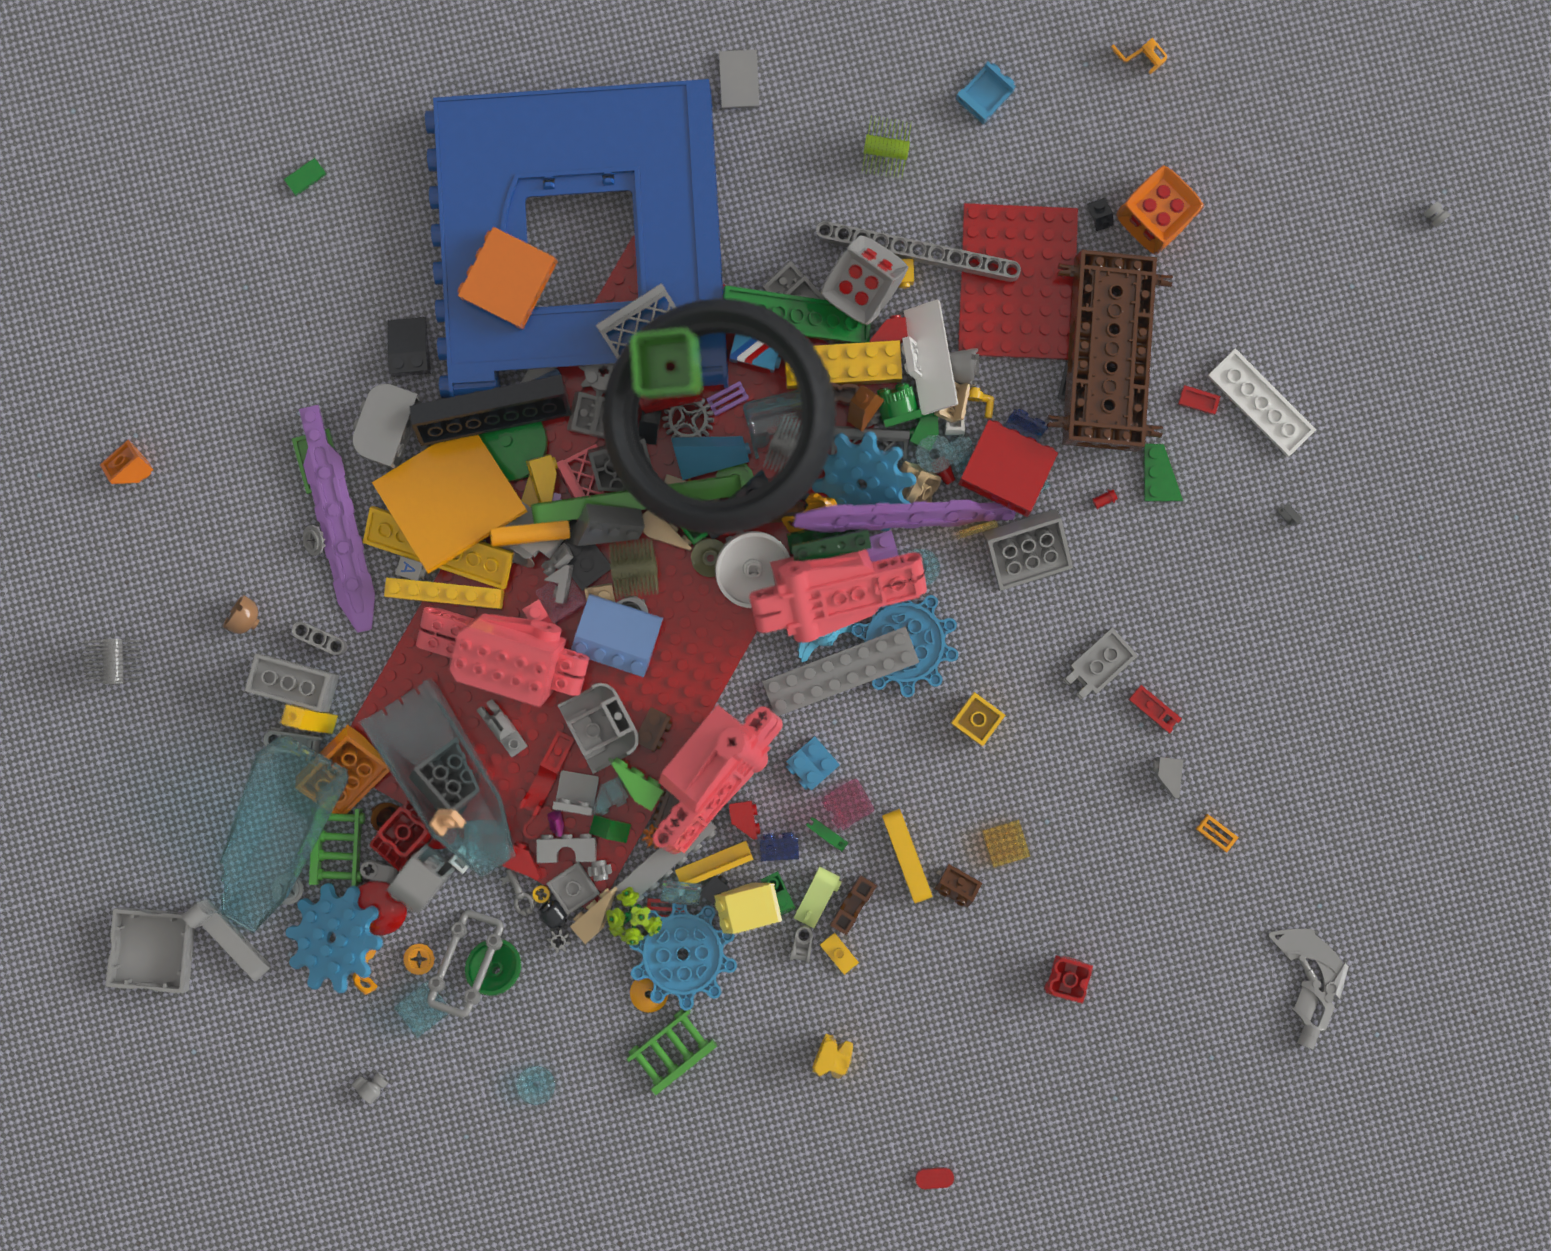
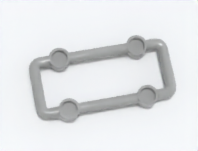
[427,910,504,1018]

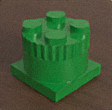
[877,382,922,427]

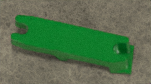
[806,817,849,852]

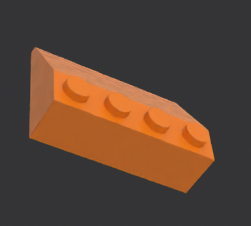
[296,724,392,814]

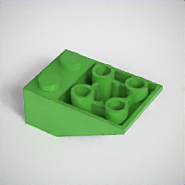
[608,757,663,811]

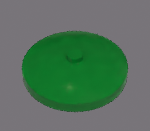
[478,422,548,482]

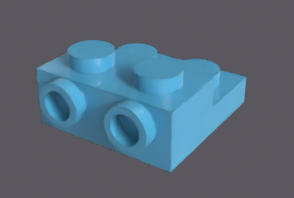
[786,736,840,790]

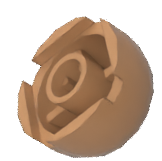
[223,595,260,634]

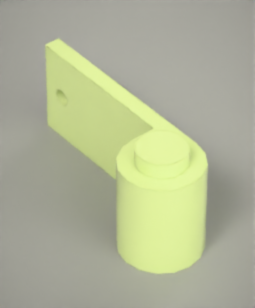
[794,866,842,928]

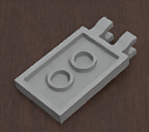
[1063,627,1138,700]

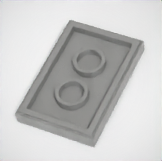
[719,49,759,109]

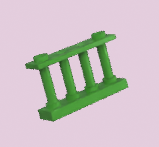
[309,806,365,886]
[627,1009,717,1096]

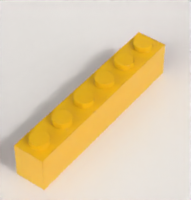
[384,577,504,610]

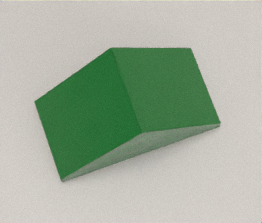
[589,814,631,843]

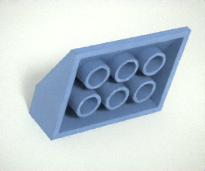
[571,594,663,677]

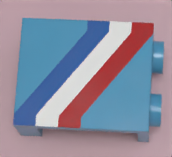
[729,334,781,373]

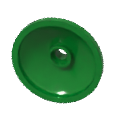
[465,939,521,996]

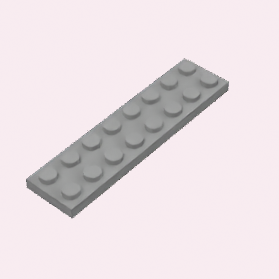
[762,626,919,716]

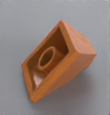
[100,440,153,484]

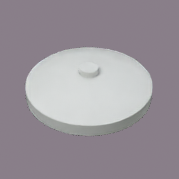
[715,531,790,608]

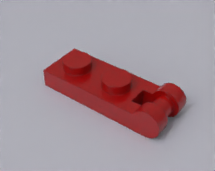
[1128,685,1182,734]

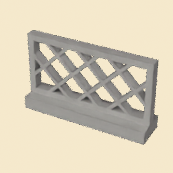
[596,283,676,359]

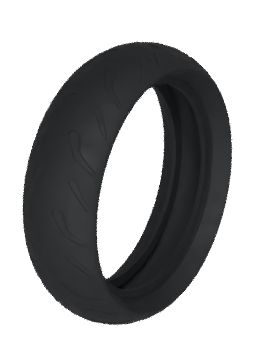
[602,298,836,534]

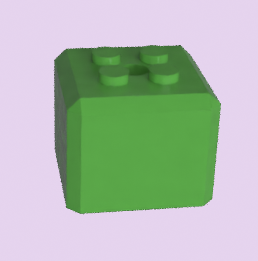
[631,329,702,399]

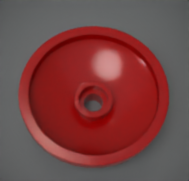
[358,881,407,935]

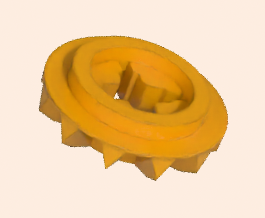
[403,943,435,975]

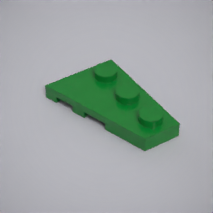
[1143,444,1183,502]

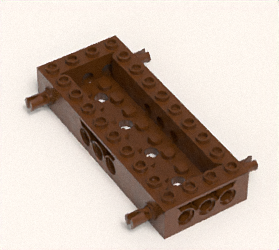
[1047,249,1173,452]

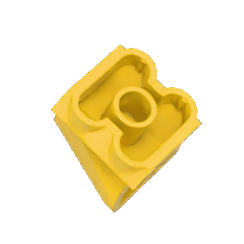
[812,1034,853,1079]

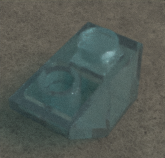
[592,776,630,816]

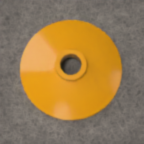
[630,978,668,1013]

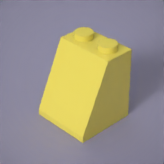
[714,882,782,934]

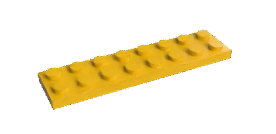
[363,506,514,590]

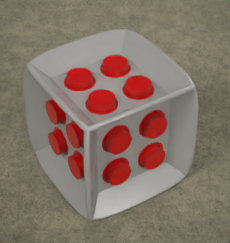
[821,235,908,324]

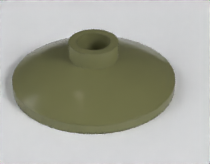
[691,539,724,577]

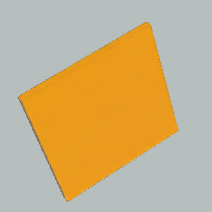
[372,435,528,574]

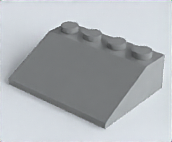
[983,509,1073,591]

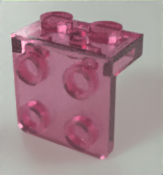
[822,779,874,831]

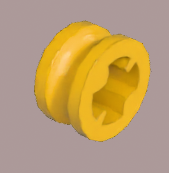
[532,885,551,903]

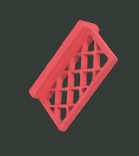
[556,444,604,498]

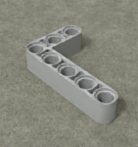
[182,899,271,981]

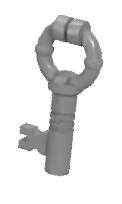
[499,869,535,916]

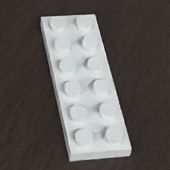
[1207,348,1316,457]

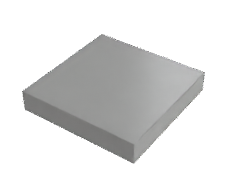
[546,862,600,915]

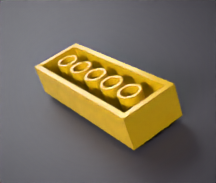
[785,340,902,389]

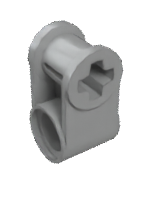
[360,860,399,884]
[790,924,813,963]

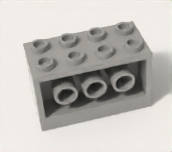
[245,654,340,712]

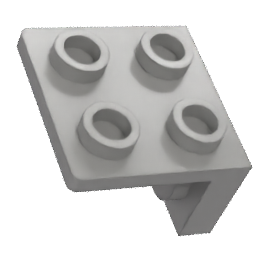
[553,770,599,816]

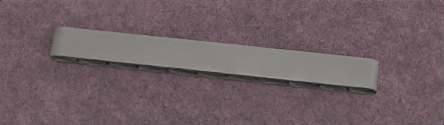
[816,221,1021,282]

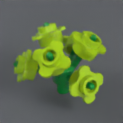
[606,887,662,945]

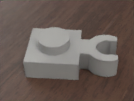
[542,543,573,576]

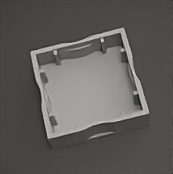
[105,907,195,993]

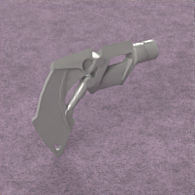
[1268,929,1348,1050]

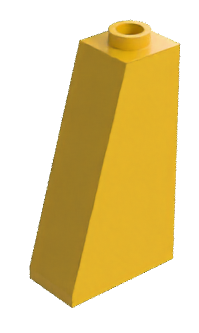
[281,705,338,734]

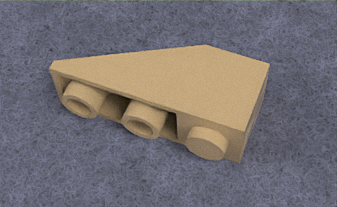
[642,510,692,551]
[570,886,618,944]

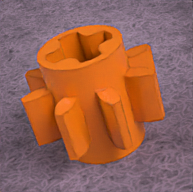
[642,824,658,849]

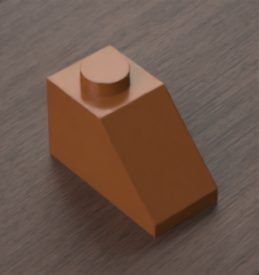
[847,385,884,432]

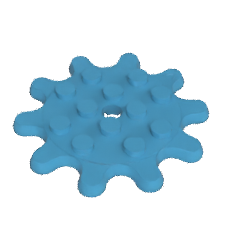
[812,431,916,532]
[851,595,959,697]
[286,883,383,993]
[629,898,737,1010]

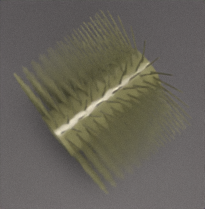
[609,537,659,599]

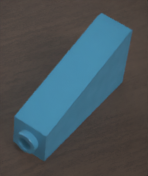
[671,436,751,480]

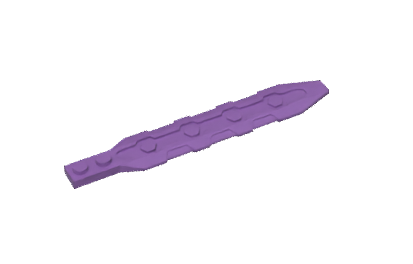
[299,405,375,633]
[793,500,1016,532]

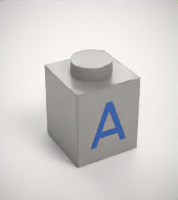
[395,556,427,581]

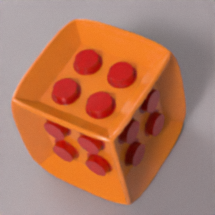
[1116,165,1204,255]

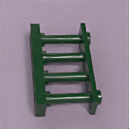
[786,529,872,562]

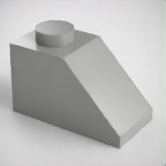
[1153,757,1183,798]

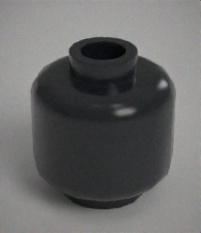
[539,900,567,929]

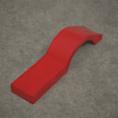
[518,731,575,817]

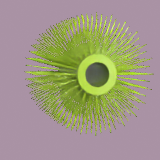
[862,115,911,180]

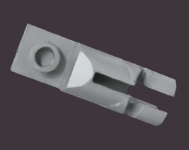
[477,699,528,757]

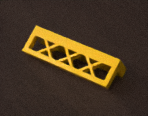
[675,840,753,889]

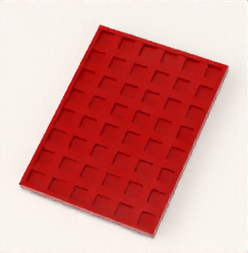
[958,203,1078,360]

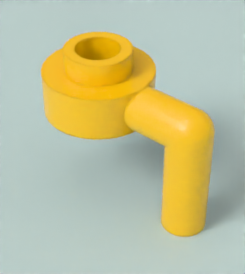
[968,387,994,419]

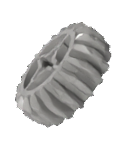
[662,398,714,438]

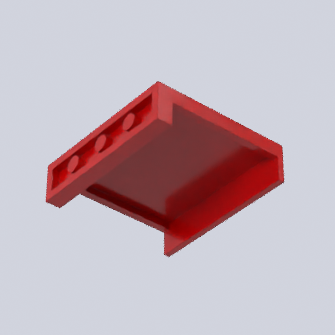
[958,420,1059,517]

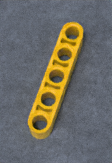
[882,809,933,904]

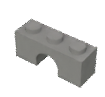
[537,834,597,863]

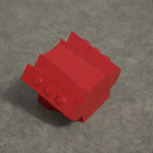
[369,797,436,872]

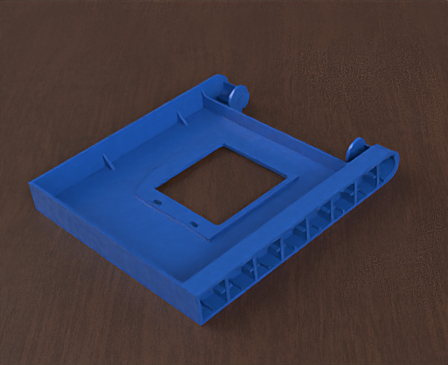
[425,79,729,399]

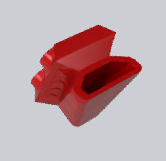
[1043,955,1093,1003]

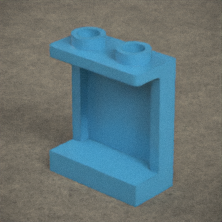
[955,61,1016,125]

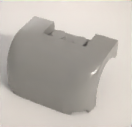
[557,683,638,774]

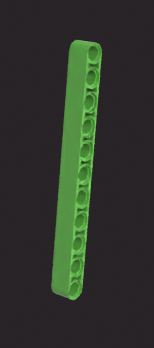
[531,475,742,524]

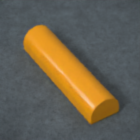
[490,521,570,547]

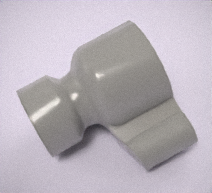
[352,1072,389,1104]

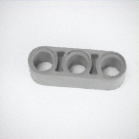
[292,622,347,655]

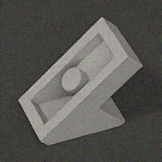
[544,565,574,604]

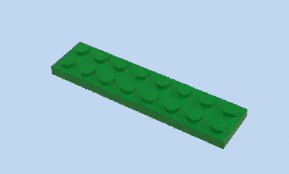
[723,286,871,343]

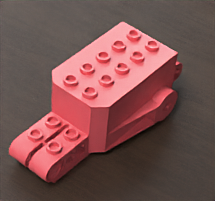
[749,550,927,643]
[416,607,589,707]
[653,705,783,854]

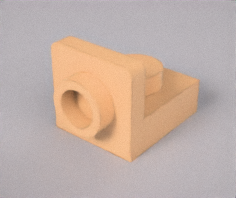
[430,809,466,836]

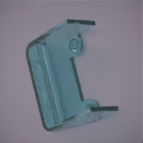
[743,390,802,459]

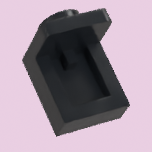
[1087,197,1114,231]

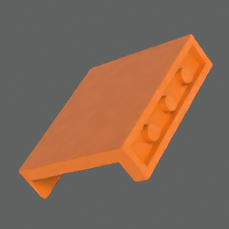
[458,227,558,330]

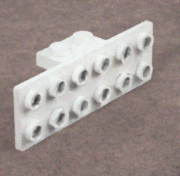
[901,299,958,415]

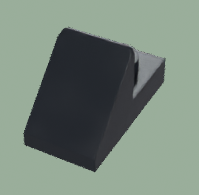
[638,410,662,445]

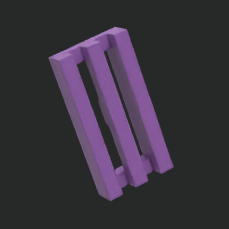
[706,381,749,417]

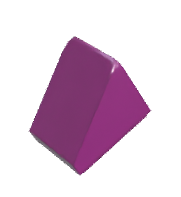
[547,810,564,837]

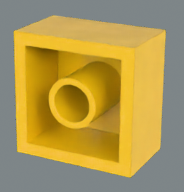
[950,692,1006,746]

